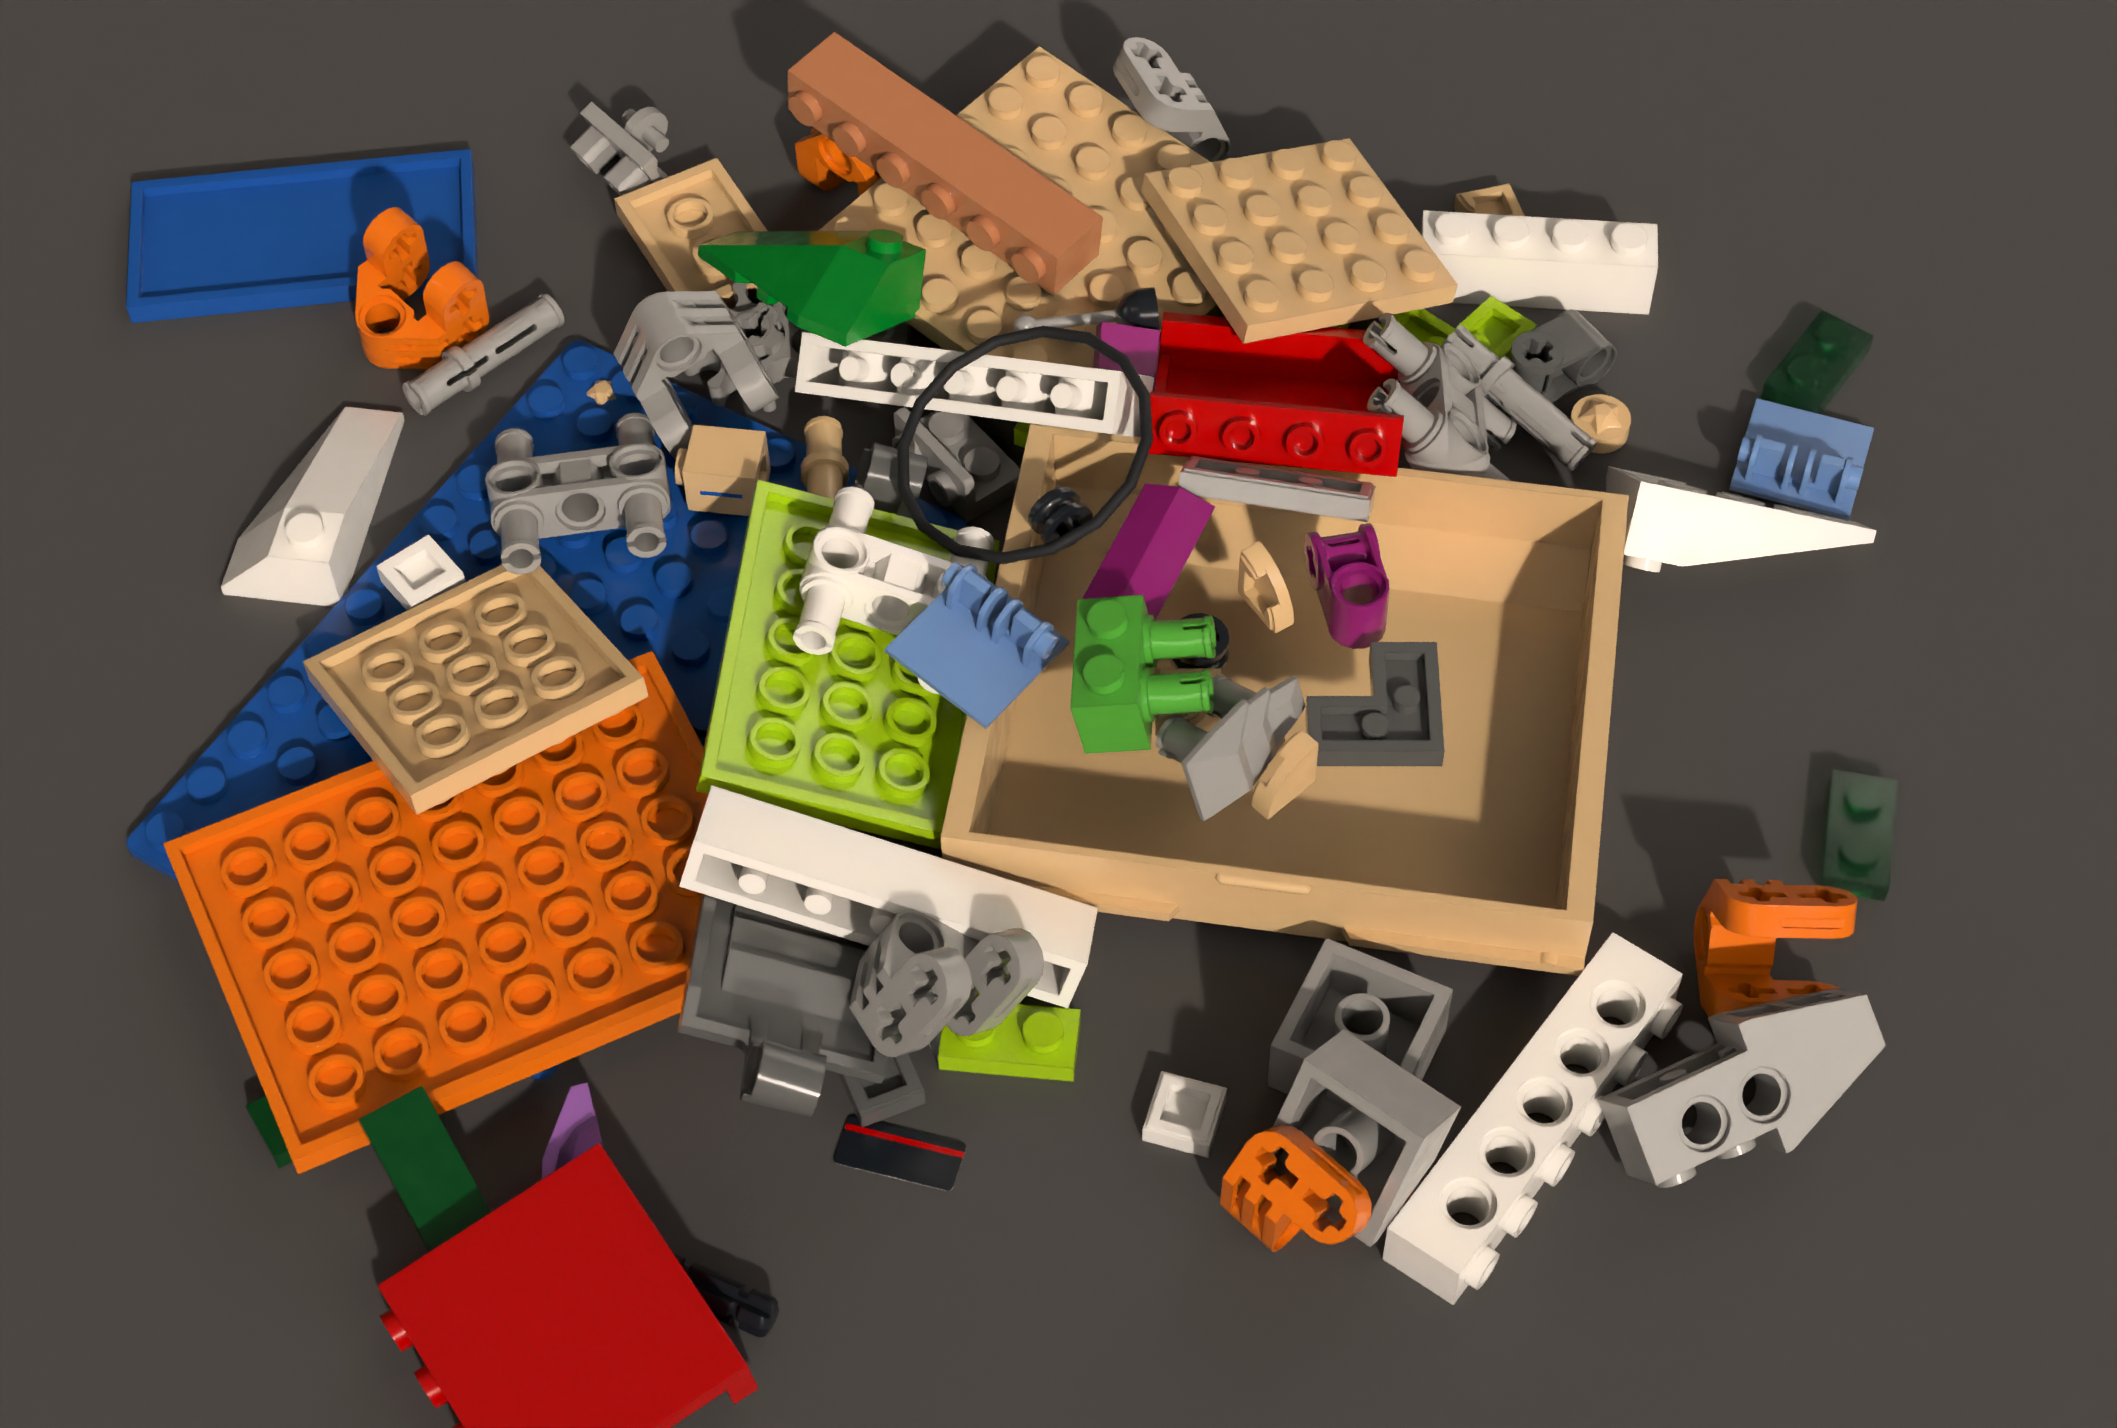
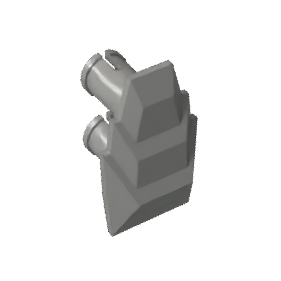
[1156,675,1306,821]

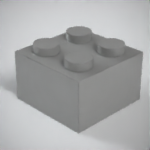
[1267,938,1453,1094]

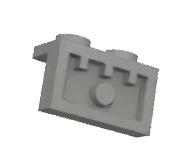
[892,407,1020,523]

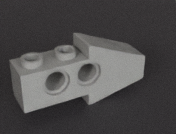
[1598,989,1886,1188]

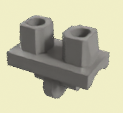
[570,101,669,196]

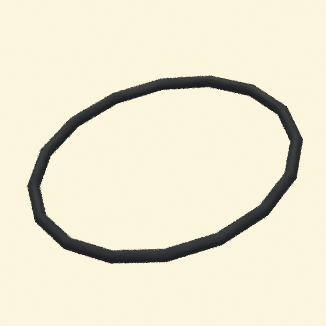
[897,326,1153,564]

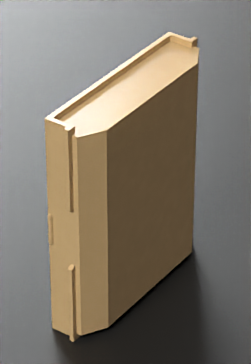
[941,424,1629,976]

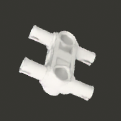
[793,487,995,695]

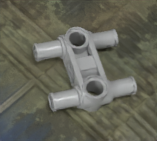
[1363,313,1517,481]
[485,413,672,574]

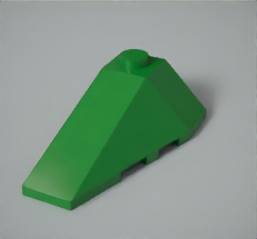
[698,229,926,347]

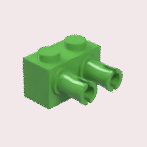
[1070,595,1216,754]

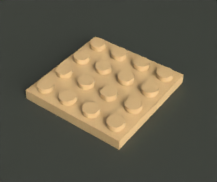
[1141,138,1458,344]
[303,565,649,815]

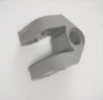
[1113,37,1231,162]
[613,291,780,460]
[849,910,1044,1057]

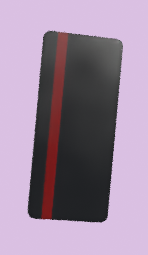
[834,1116,966,1191]

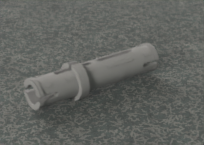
[402,293,565,416]
[1441,325,1598,471]

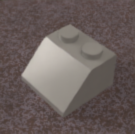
[1272,1029,1461,1247]

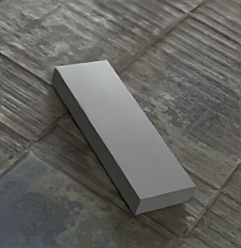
[1178,456,1376,522]

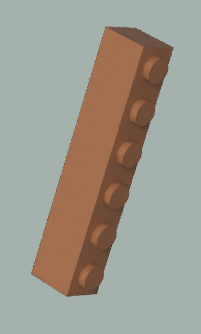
[788,32,1103,296]

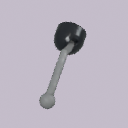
[1013,287,1160,331]

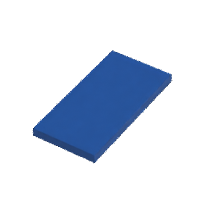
[126,149,479,323]

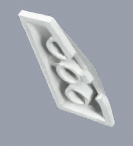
[221,407,405,607]

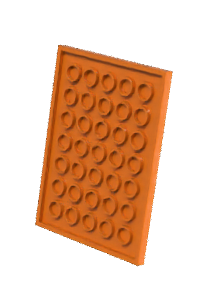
[163,651,709,1175]

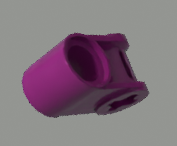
[1304,523,1390,649]

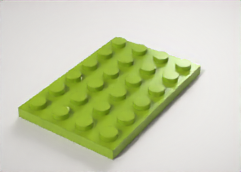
[696,480,999,849]

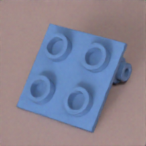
[1729,398,1874,521]
[884,562,1069,729]

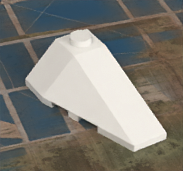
[1606,466,1876,572]

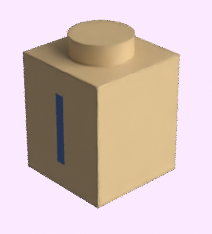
[675,425,771,516]

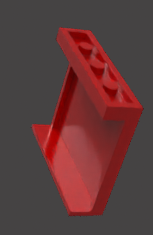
[1148,312,1404,477]
[377,1143,759,1428]

